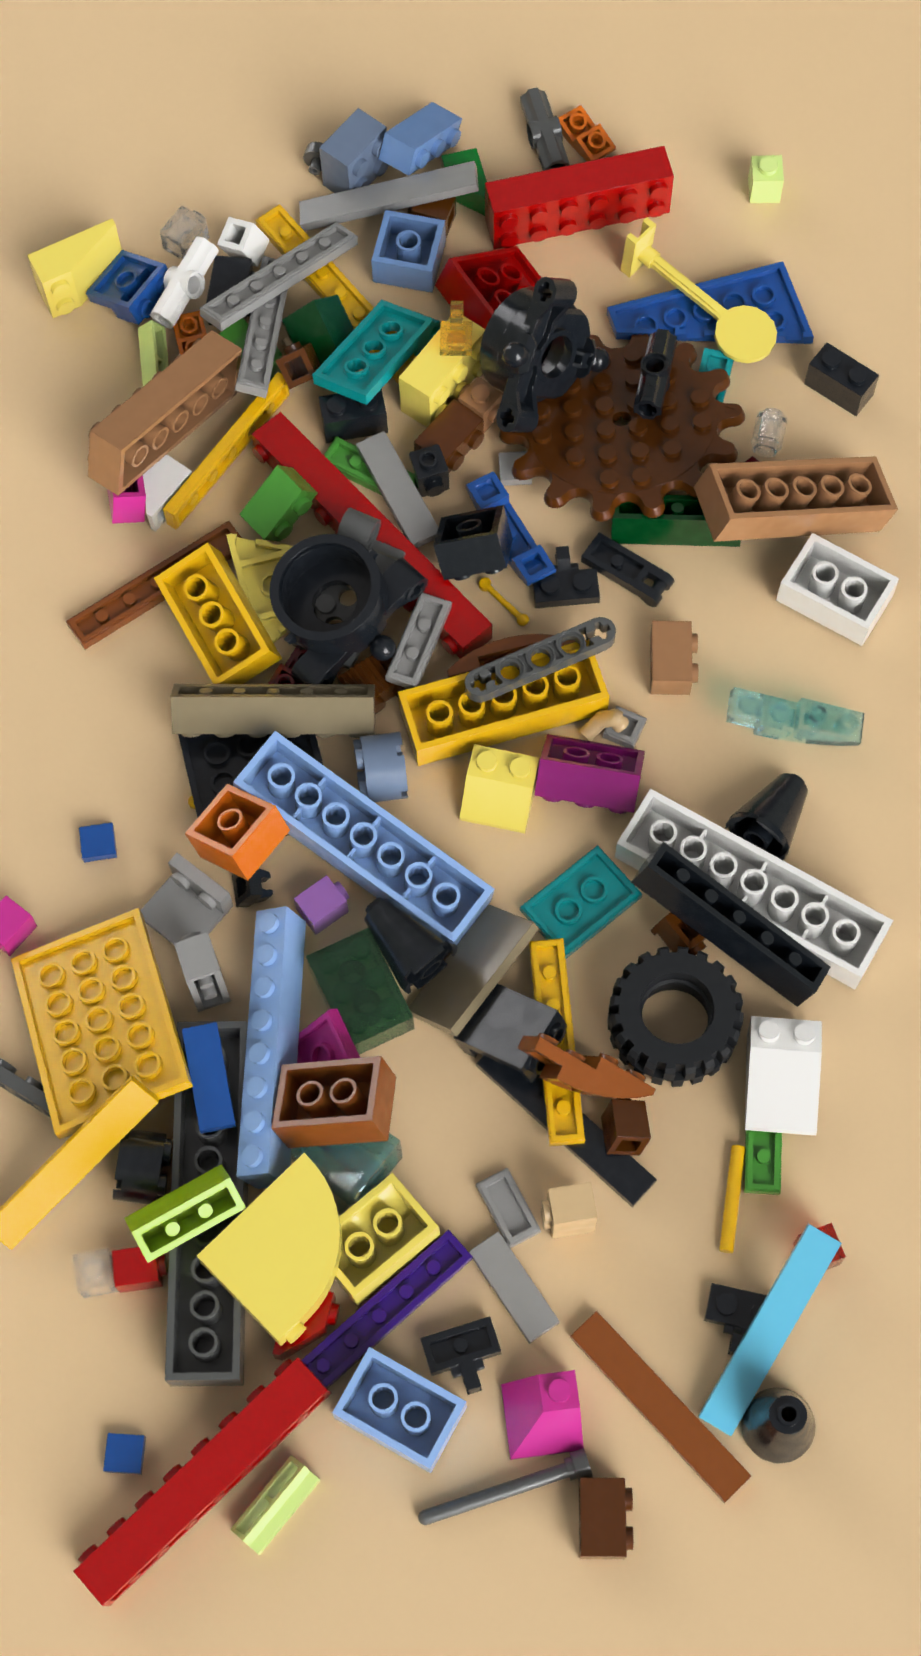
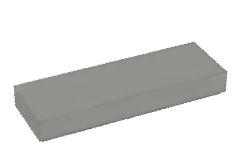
[385,593,452,689]
[469,1231,560,1344]

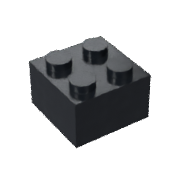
[433,505,513,581]

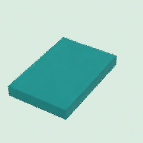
[520,845,642,959]

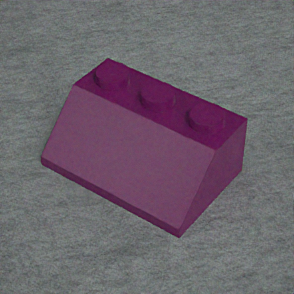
[534,734,645,814]

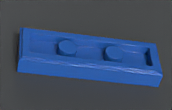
[182,1022,236,1134]

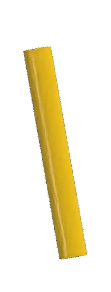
[719,1145,745,1253]

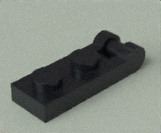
[581,532,675,607]

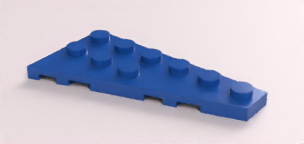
[607,261,814,344]

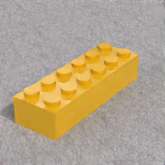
[398,639,610,766]

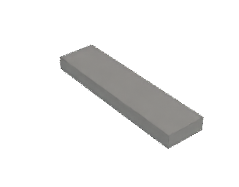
[356,431,438,548]

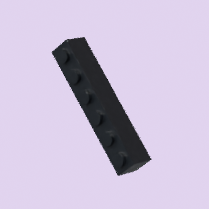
[631,842,831,1007]

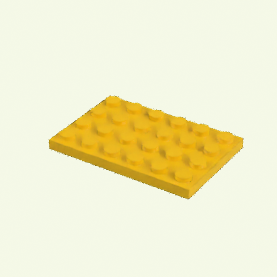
[11,908,193,1139]

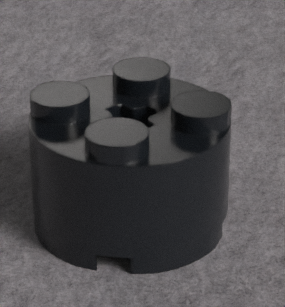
[113,1129,173,1204]

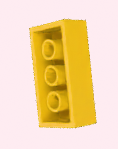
[154,542,282,684]

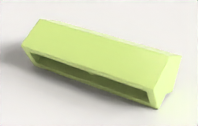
[138,320,169,386]
[230,1455,320,1555]

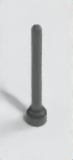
[418,1448,593,1525]

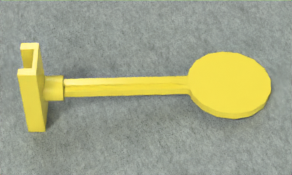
[620,217,777,363]

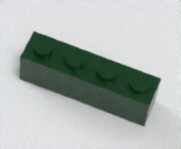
[611,495,741,547]

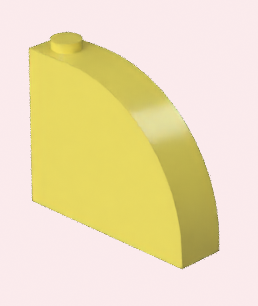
[197,1153,342,1346]

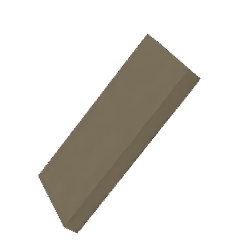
[407,905,539,1037]

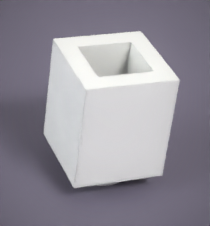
[217,217,270,267]

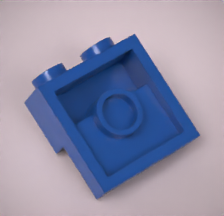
[86,250,168,325]

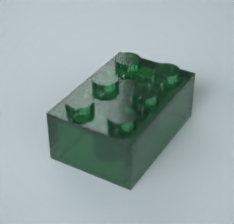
[306,928,415,1055]

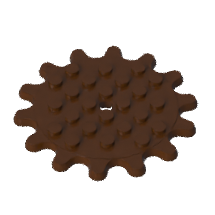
[499,334,745,522]

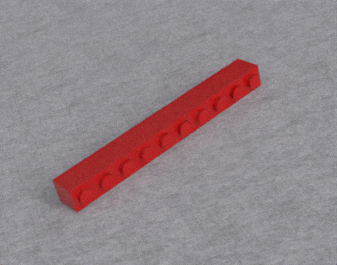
[251,412,492,659]

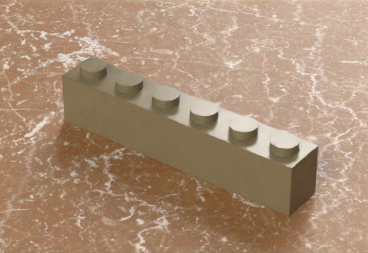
[170,684,375,738]

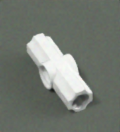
[150,236,219,329]

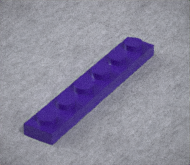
[302,1229,473,1388]

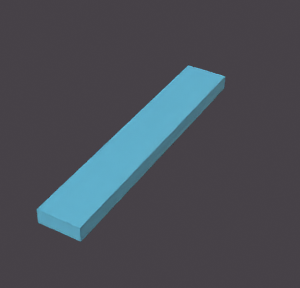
[698,1223,842,1436]

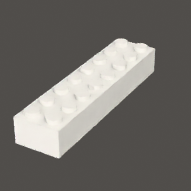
[615,788,893,990]

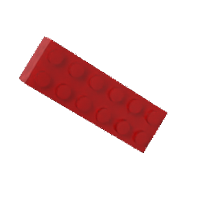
[485,146,674,249]

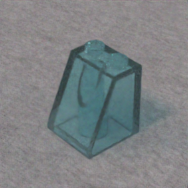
[291,1133,403,1206]

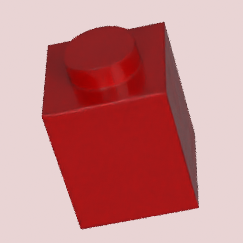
[112,1247,168,1293]

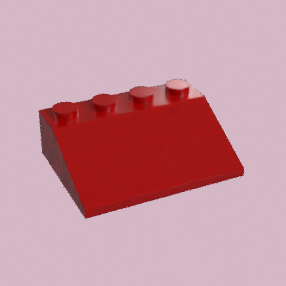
[435,246,541,329]

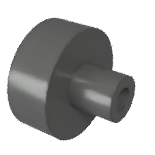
[303,142,323,175]

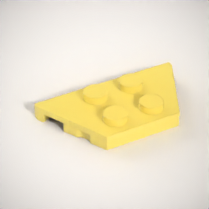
[226,533,293,643]

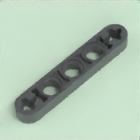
[465,617,616,703]

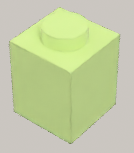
[748,155,784,203]

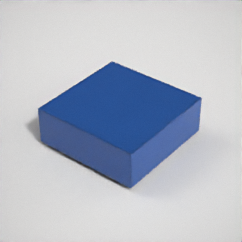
[79,822,117,863]
[103,1433,146,1475]

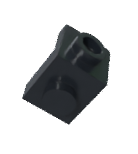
[409,444,450,497]

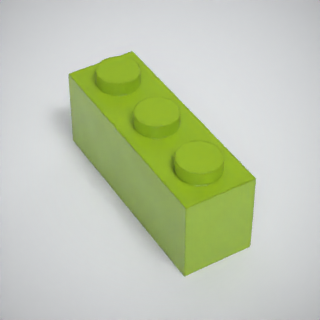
[124,1164,246,1263]

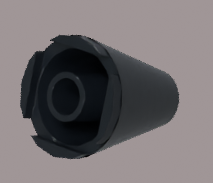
[725,773,808,860]
[364,897,458,994]
[741,1388,816,1464]

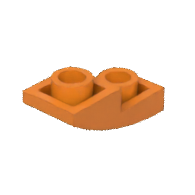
[558,105,616,161]
[173,310,207,355]

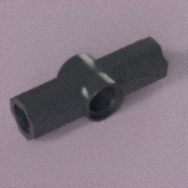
[633,329,677,420]

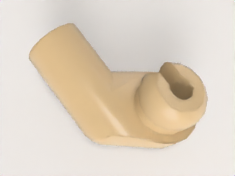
[579,709,629,742]

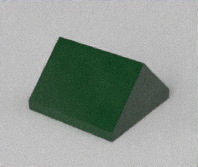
[282,295,354,364]

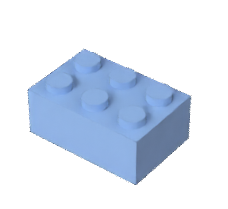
[332,1347,467,1473]

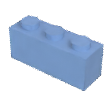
[379,102,462,176]

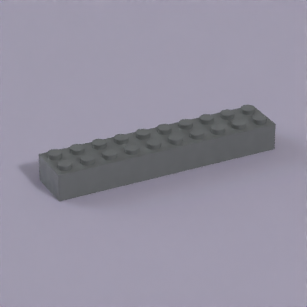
[165,1021,248,1387]

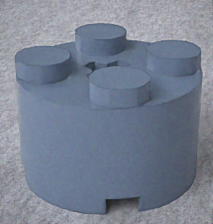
[353,732,408,802]

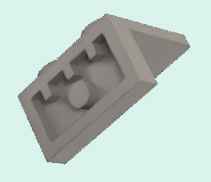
[140,853,233,945]

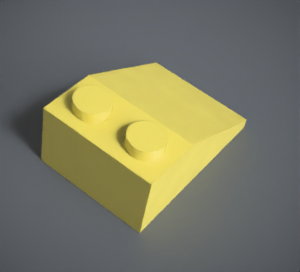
[27,218,122,318]

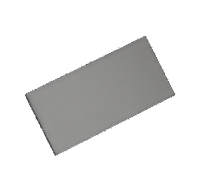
[476,1168,541,1248]

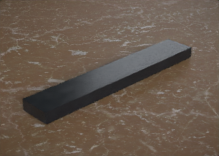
[476,1056,657,1208]

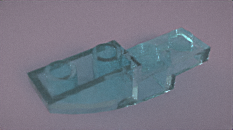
[726,687,864,746]

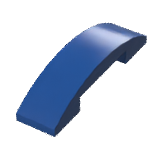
[466,471,556,586]

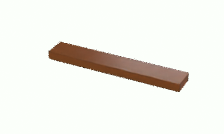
[66,521,242,650]
[570,1311,751,1503]

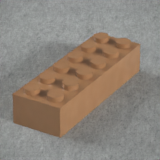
[87,330,242,496]
[694,456,898,542]

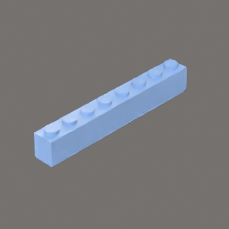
[236,906,306,1189]

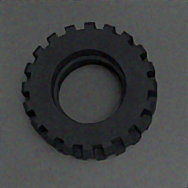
[607,946,744,1087]

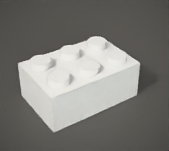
[776,533,899,646]

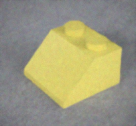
[460,744,540,833]

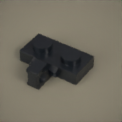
[533,546,600,608]
[704,1283,767,1355]
[420,1316,501,1395]

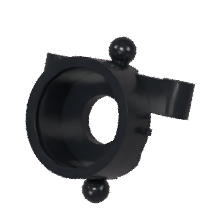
[480,277,610,433]
[270,534,428,684]

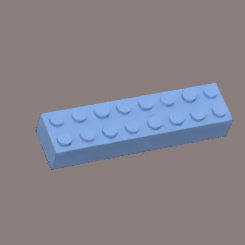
[233,731,494,946]

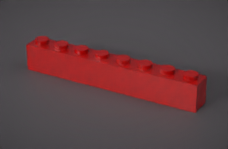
[73,1357,332,1606]

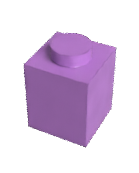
[293,875,349,935]

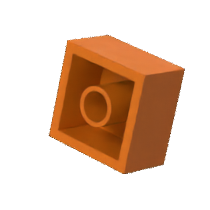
[185,783,290,881]

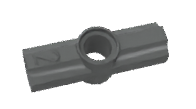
[520,87,569,171]

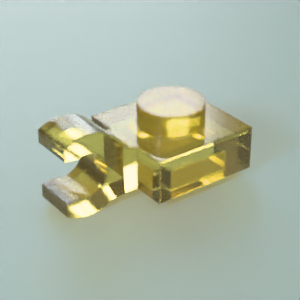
[440,301,473,356]

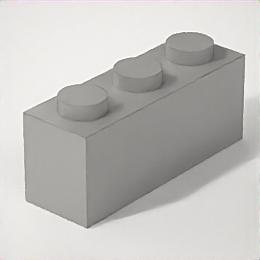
[174,932,231,1012]

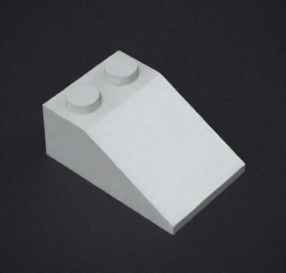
[745,1016,822,1136]

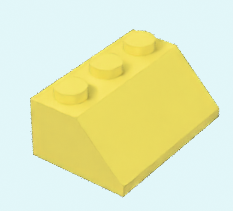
[335,1173,441,1307]

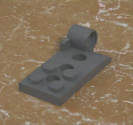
[292,508,406,669]

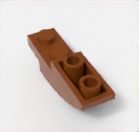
[518,1033,656,1099]

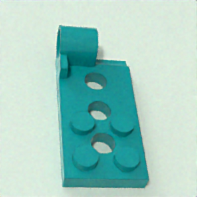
[312,300,443,405]

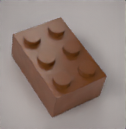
[271,1056,397,1148]

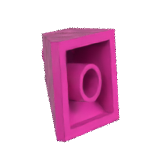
[501,1370,584,1460]

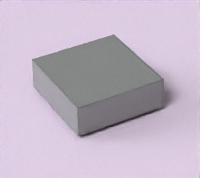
[498,451,532,486]
[603,705,647,749]

